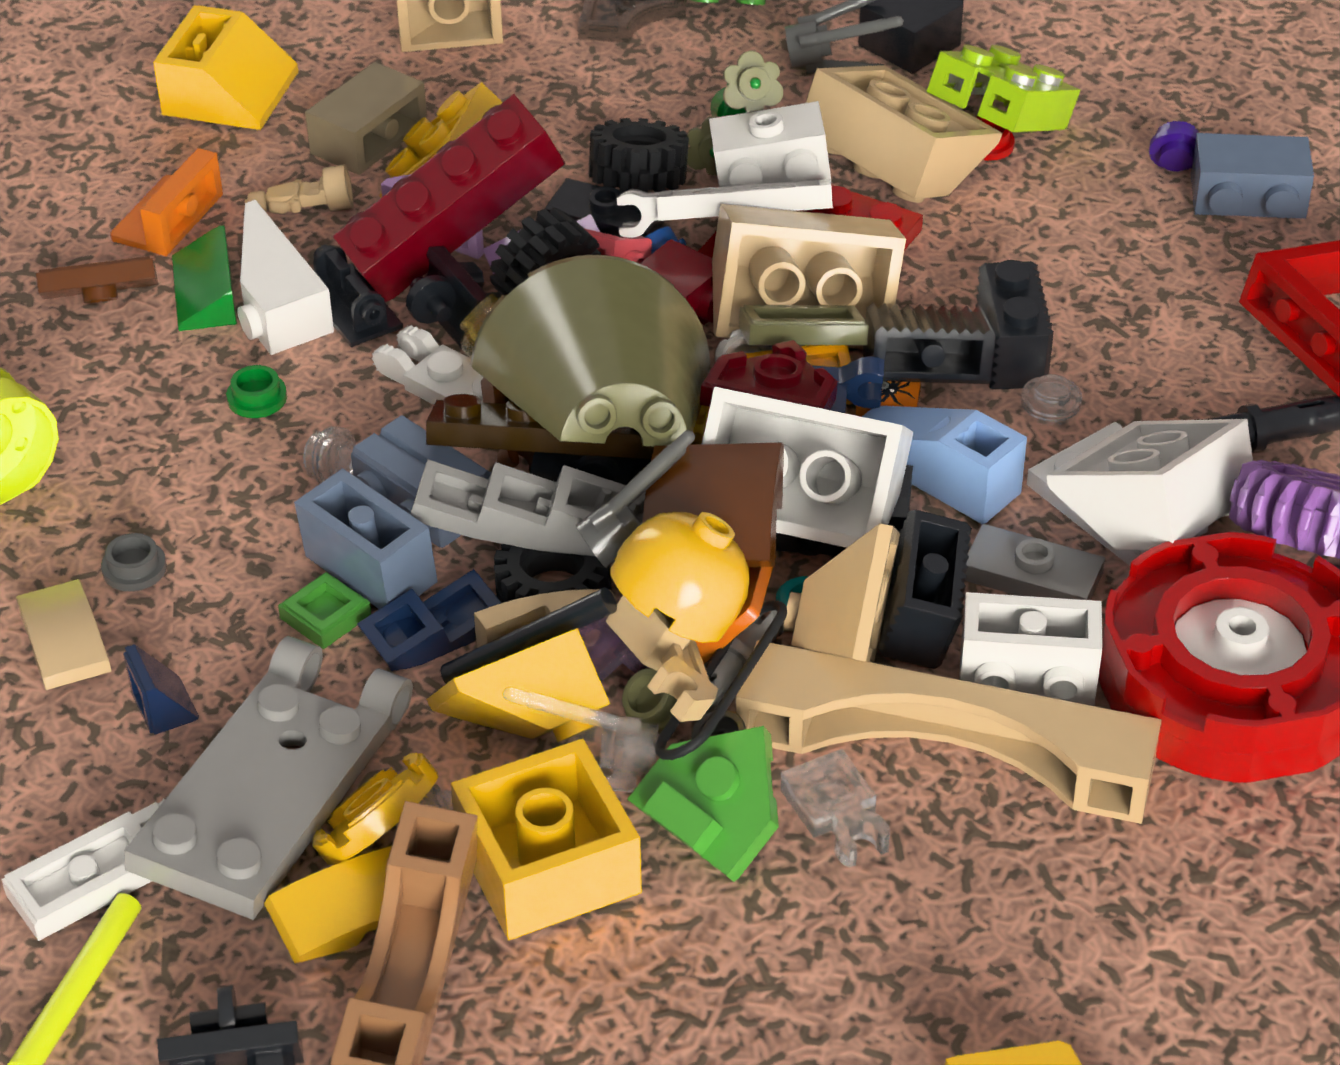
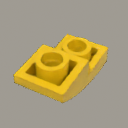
[264,846,392,964]

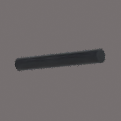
[440,588,617,684]

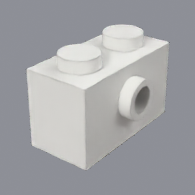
[709,101,832,187]

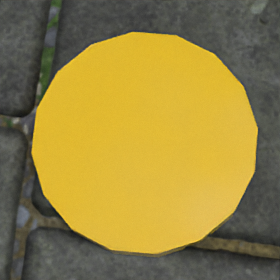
[313,753,438,865]

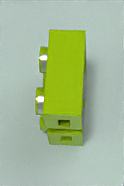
[926,45,1081,132]

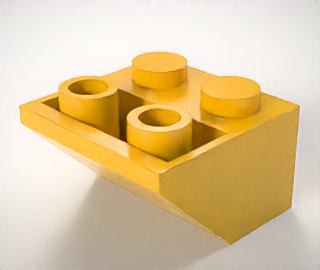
[153,5,299,130]

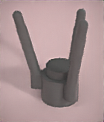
[785,0,903,74]
[576,430,695,568]

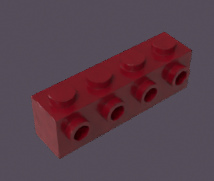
[332,94,566,303]

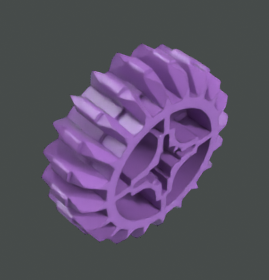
[1229,460,1340,559]

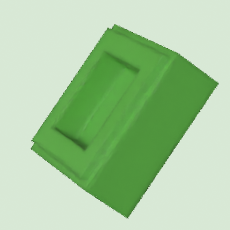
[278,572,371,650]

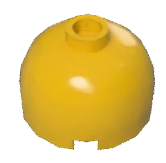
[610,512,749,643]

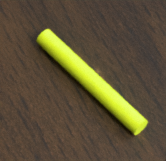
[8,893,142,1065]

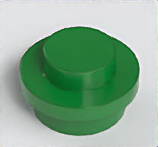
[226,365,287,418]

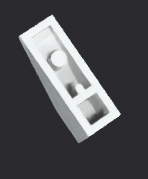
[238,200,334,355]

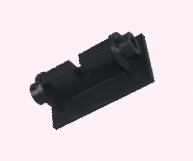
[313,244,403,348]

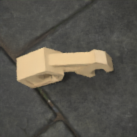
[606,596,719,722]

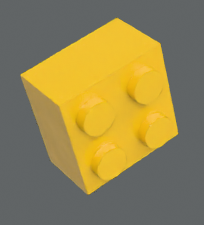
[451,738,642,941]

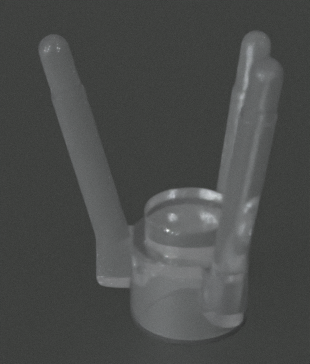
[503,687,659,792]

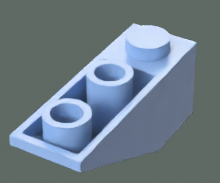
[862,406,1027,524]

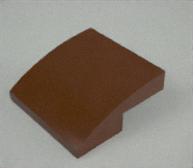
[642,442,784,567]

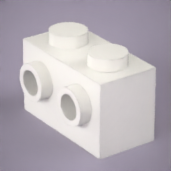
[960,592,1102,706]

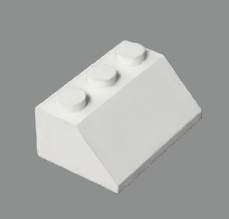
[702,387,914,548]
[1046,419,1253,554]

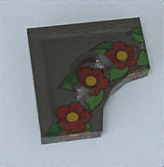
[578,0,689,43]

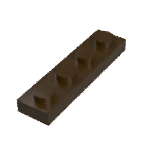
[426,394,654,459]

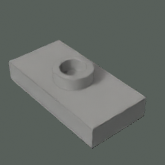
[965,524,1105,600]

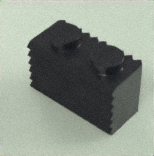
[975,260,1054,390]
[863,303,996,384]
[878,509,972,669]

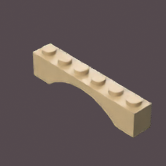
[736,640,1162,824]

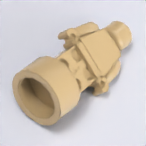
[245,164,354,214]

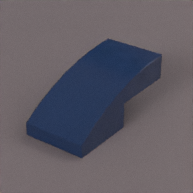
[357,569,501,671]

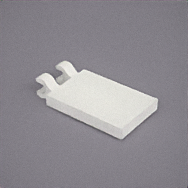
[617,179,833,238]

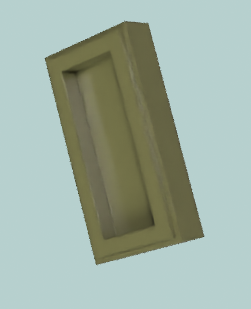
[739,305,869,345]

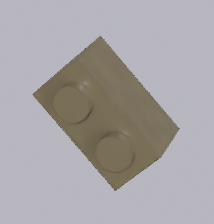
[305,62,427,175]

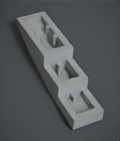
[410,459,646,556]

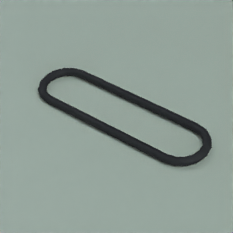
[655,600,787,760]

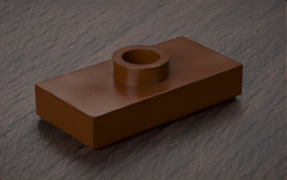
[36,256,158,304]

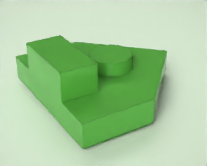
[627,726,779,882]

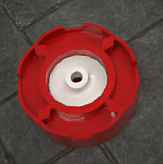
[1098,532,1340,783]

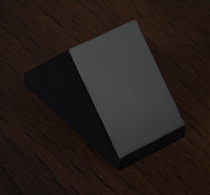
[858,0,964,74]

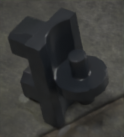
[406,246,502,351]
[157,984,304,1065]

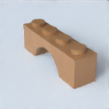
[330,801,477,1065]

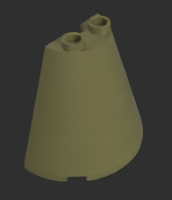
[470,255,710,446]

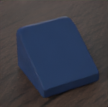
[123,644,199,735]

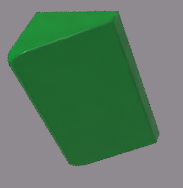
[172,225,237,331]

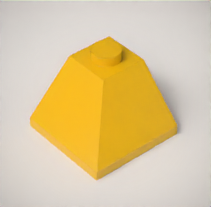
[426,628,610,742]

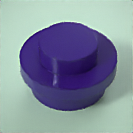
[1149,121,1199,171]

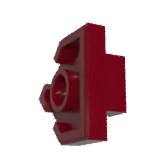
[700,340,838,410]

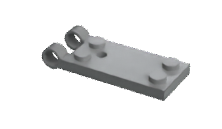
[124,636,413,920]

